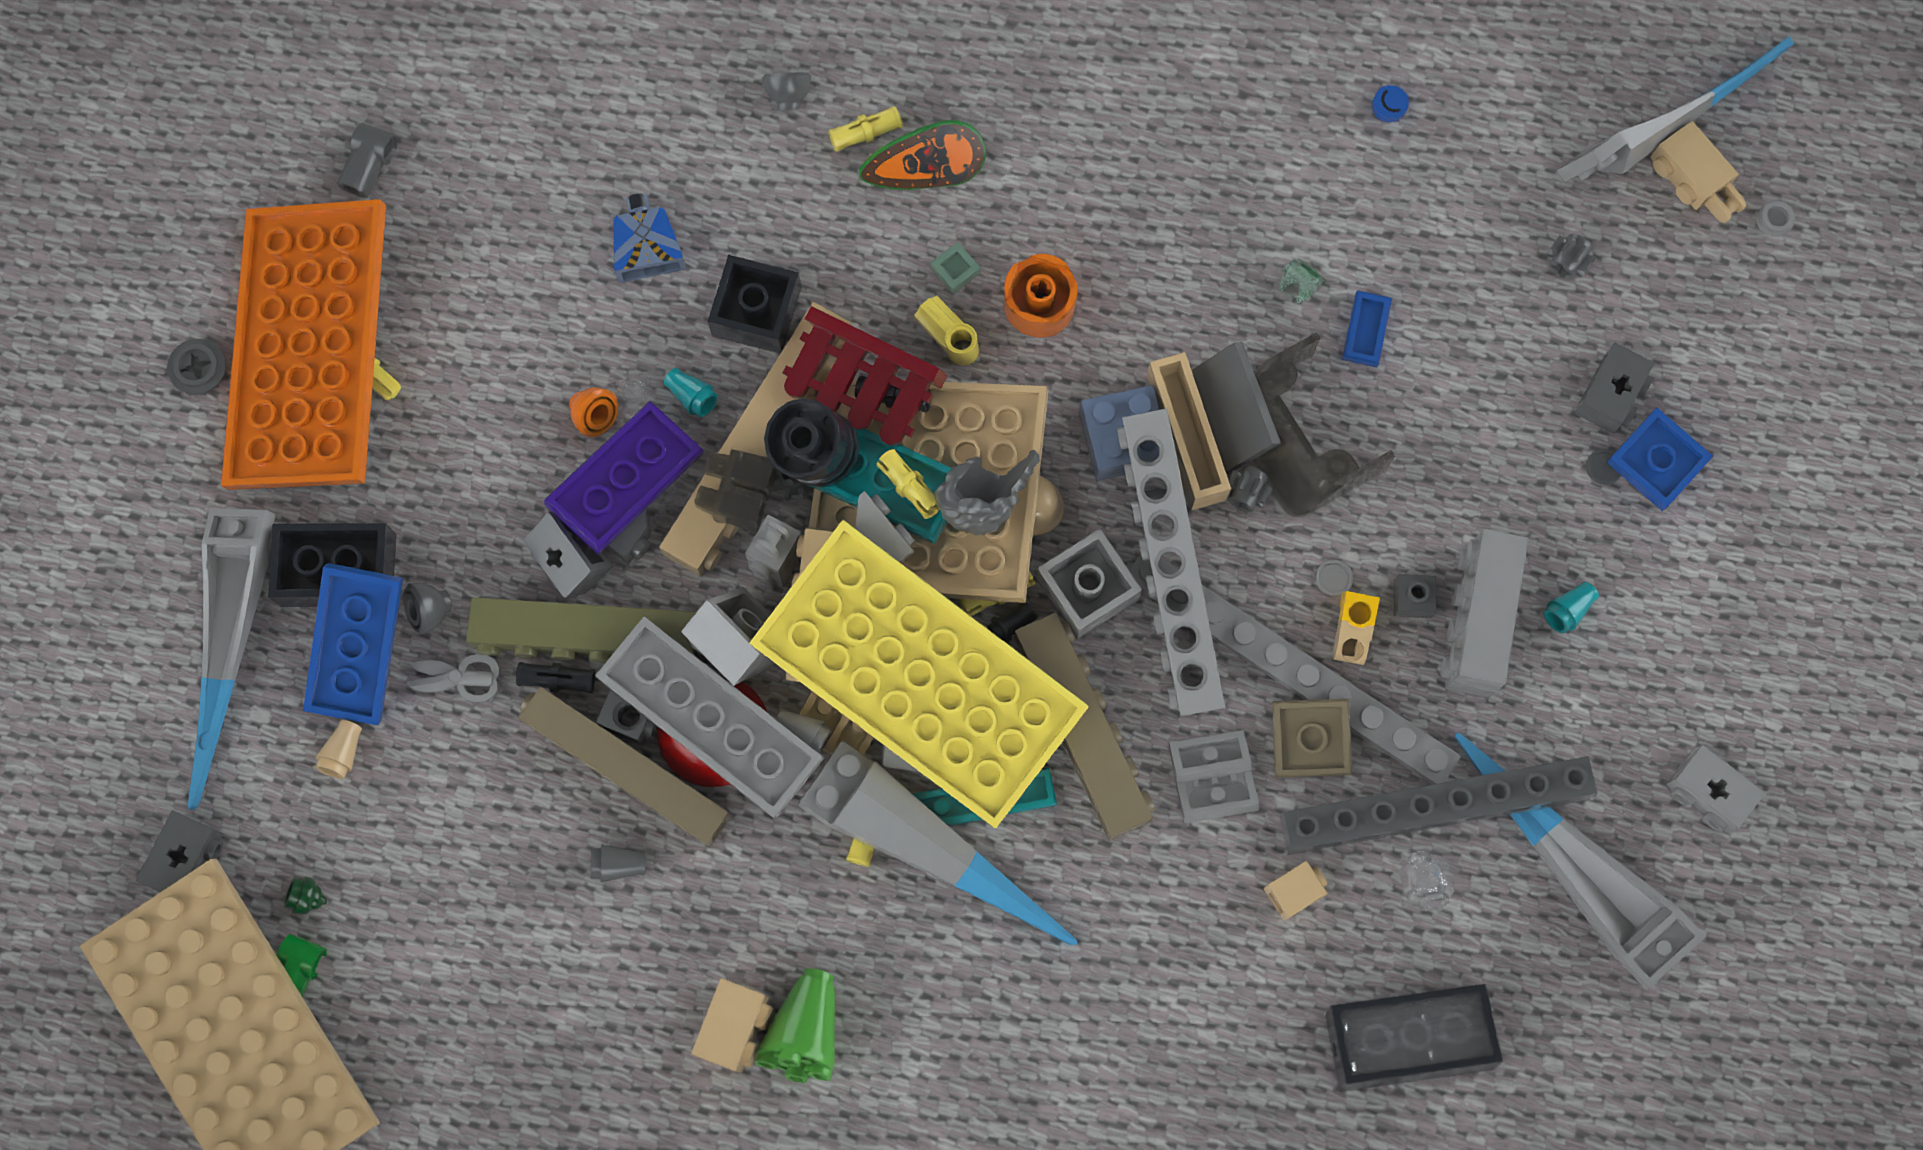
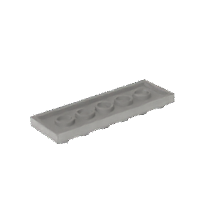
[595,617,824,819]

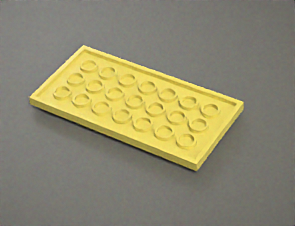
[749,520,1089,829]

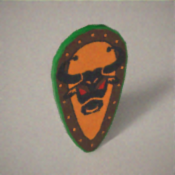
[859,120,986,190]

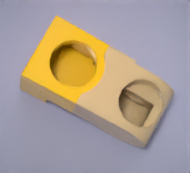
[1333,591,1380,665]

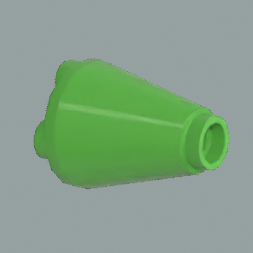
[755,968,835,1083]

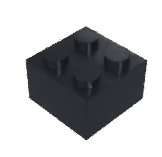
[707,254,802,354]

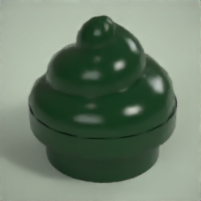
[284,876,327,915]

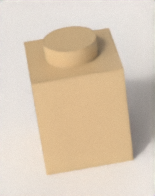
[1263,861,1328,921]

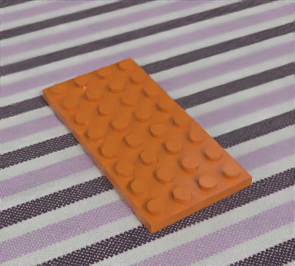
[221,199,386,490]

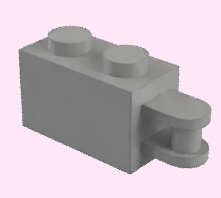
[745,515,801,588]

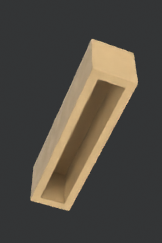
[1147,352,1231,511]

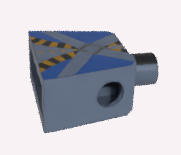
[613,194,687,283]

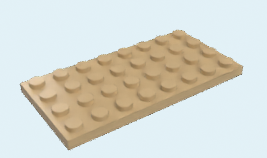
[79,859,380,1150]

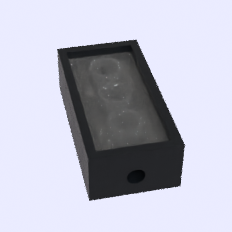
[1325,984,1503,1092]

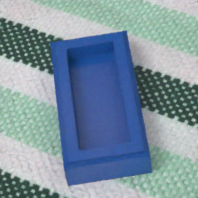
[1342,290,1392,368]

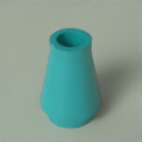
[663,368,718,417]
[1544,581,1599,634]

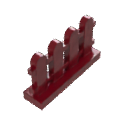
[782,306,948,446]

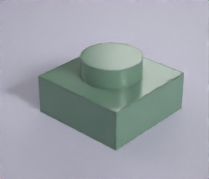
[930,242,981,294]

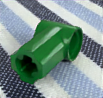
[276,934,327,997]

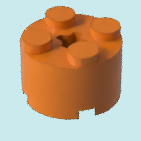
[1004,254,1078,338]

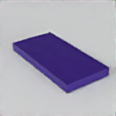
[544,401,704,555]

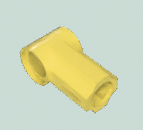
[914,296,979,366]

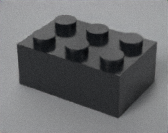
[268,523,396,607]

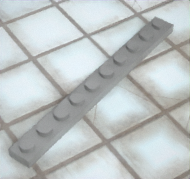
[1129,554,1461,784]

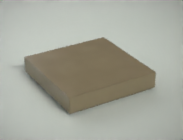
[1272,698,1352,777]

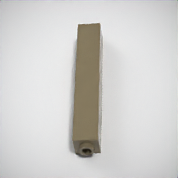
[518,687,731,848]

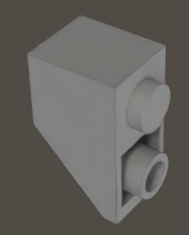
[855,491,915,563]

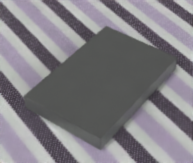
[1191,342,1281,474]

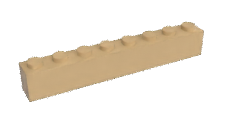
[659,302,851,577]

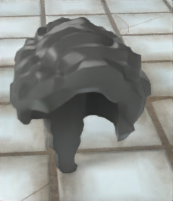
[934,450,1040,535]

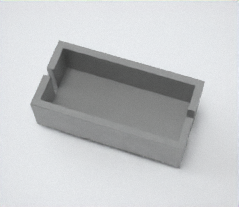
[1440,529,1529,698]

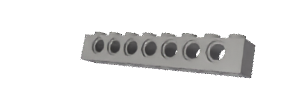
[1117,409,1226,716]

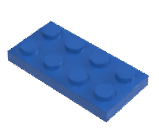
[303,563,403,725]

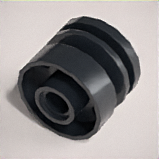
[764,398,860,488]

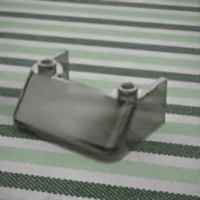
[1252,332,1395,518]

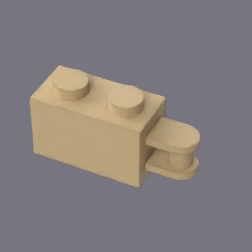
[1650,121,1746,223]

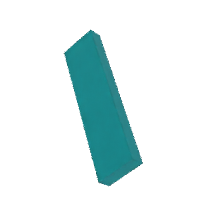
[913,767,1057,826]

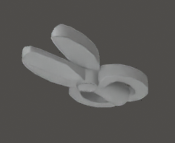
[409,654,501,703]

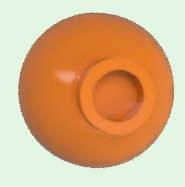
[569,387,619,438]

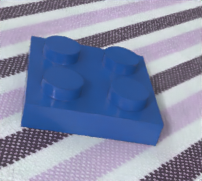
[1606,407,1713,511]

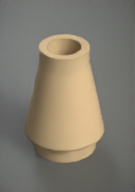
[315,720,362,779]

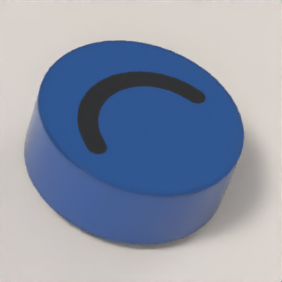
[1372,85,1409,122]

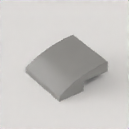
[1169,730,1260,823]

